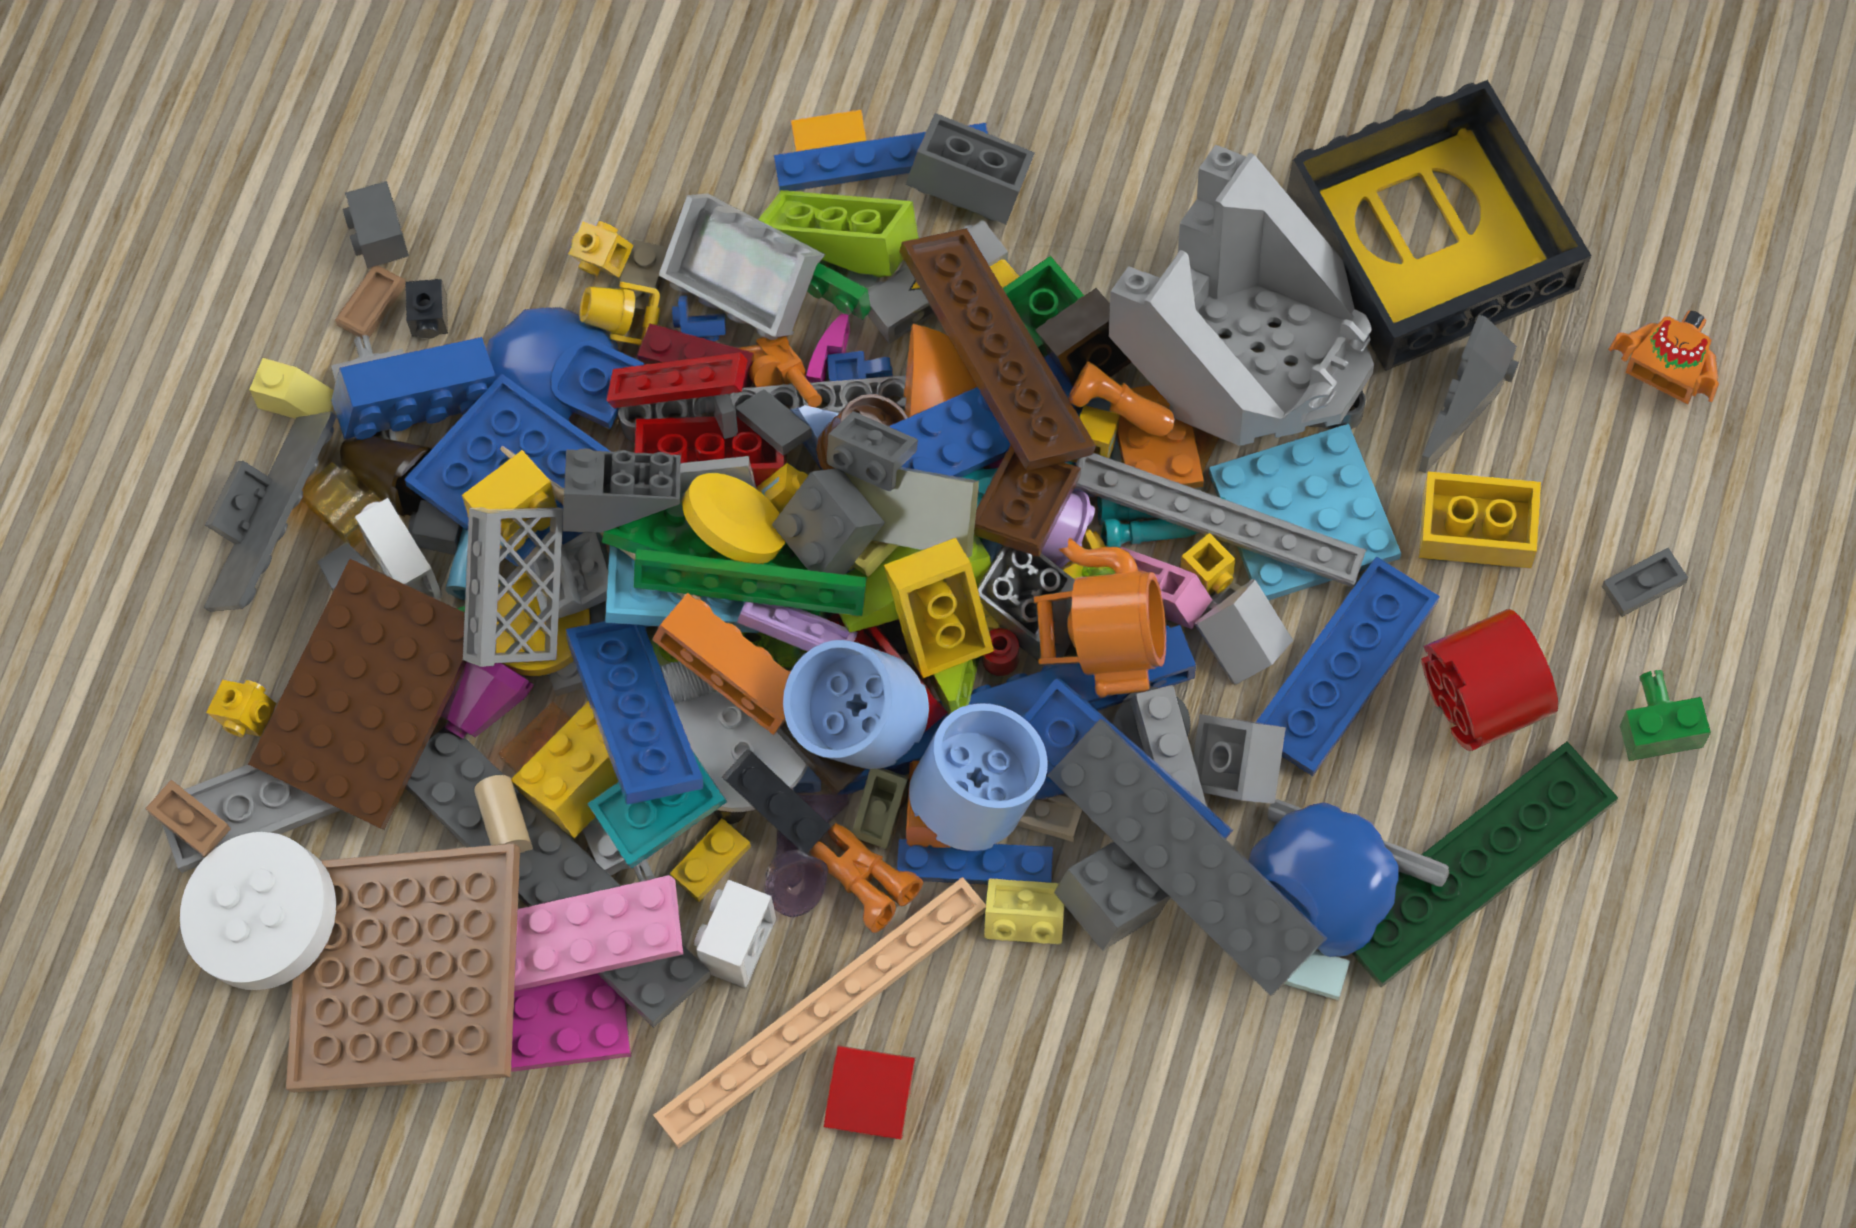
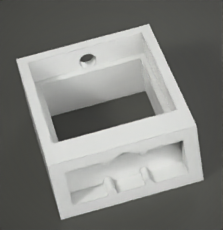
[355,498,443,600]

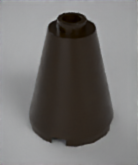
[340,436,432,517]

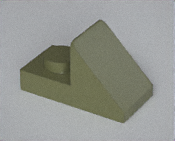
[852,768,909,849]

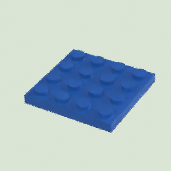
[404,374,611,567]

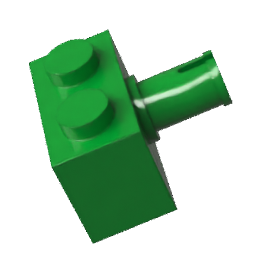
[1620,670,1711,761]

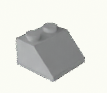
[1193,714,1286,804]

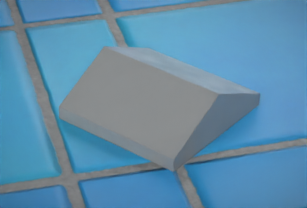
[1194,579,1293,685]

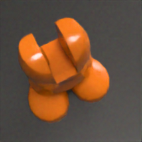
[1068,362,1175,436]
[809,823,923,933]

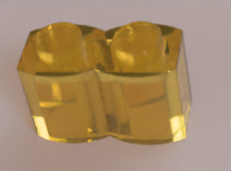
[302,462,381,548]

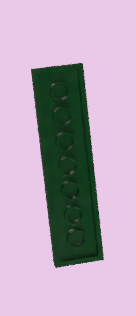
[1352,741,1618,988]

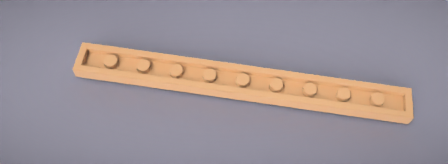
[653,877,986,1149]

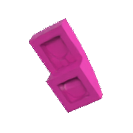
[806,314,850,383]

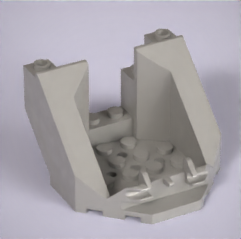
[1109,145,1374,446]

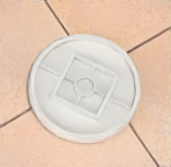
[675,691,808,812]

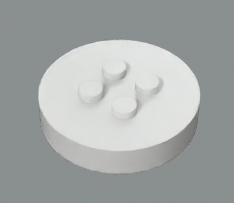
[180,832,336,990]

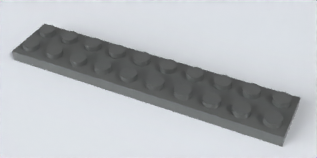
[405,727,711,1028]

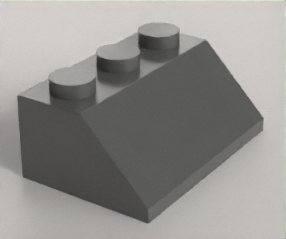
[906,113,1035,225]

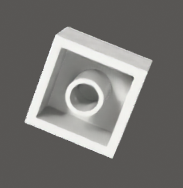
[694,880,776,988]

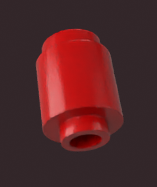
[982,628,1019,676]

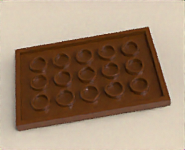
[248,559,467,830]

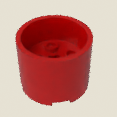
[1421,609,1558,751]

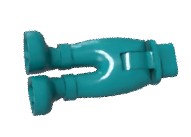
[1097,496,1226,548]

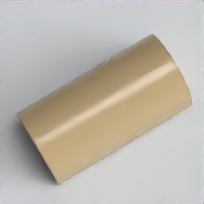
[474,775,533,853]

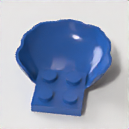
[486,307,644,429]
[1248,802,1398,957]

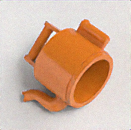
[1034,538,1166,698]

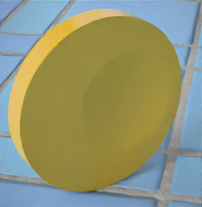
[682,473,785,564]
[495,572,591,676]

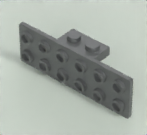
[204,411,337,612]

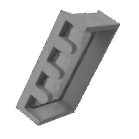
[659,194,825,340]

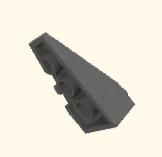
[1419,315,1519,473]

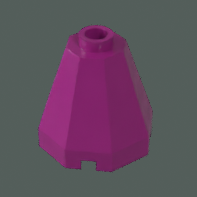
[441,662,534,739]

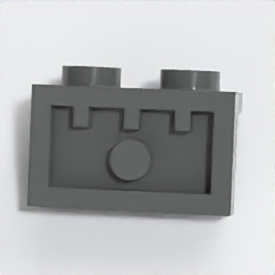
[827,411,918,491]

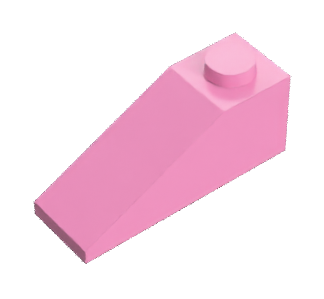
[1091,547,1212,629]

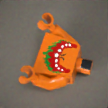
[1608,310,1719,404]

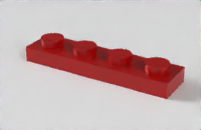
[606,352,748,408]

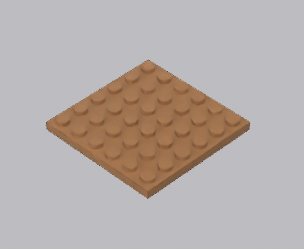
[286,843,520,1093]

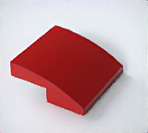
[823,1045,916,1140]

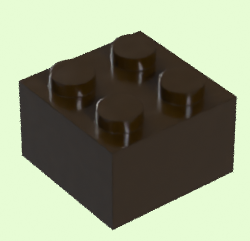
[1036,288,1132,387]

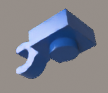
[827,351,893,381]

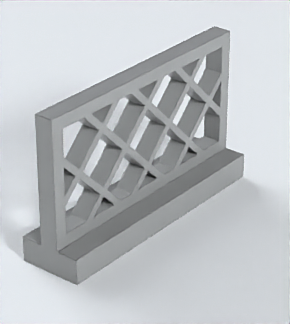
[463,507,563,667]

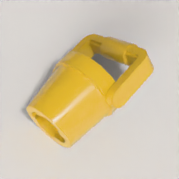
[579,282,660,345]

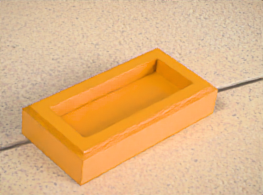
[791,110,867,152]

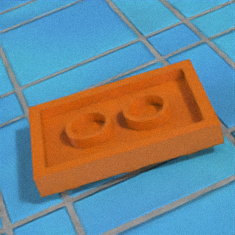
[1110,385,1204,488]

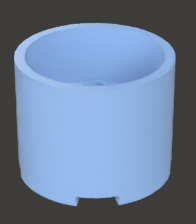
[783,640,929,769]
[909,704,1048,851]

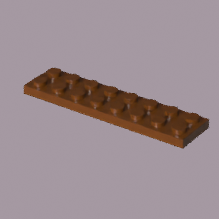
[899,228,1096,471]

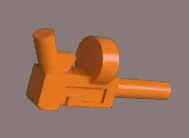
[738,336,822,408]

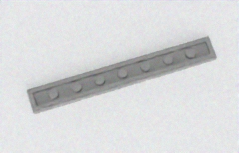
[1075,453,1366,587]

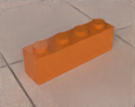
[652,593,791,735]

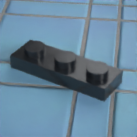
[721,749,831,855]

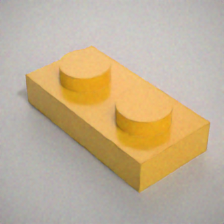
[670,818,751,902]

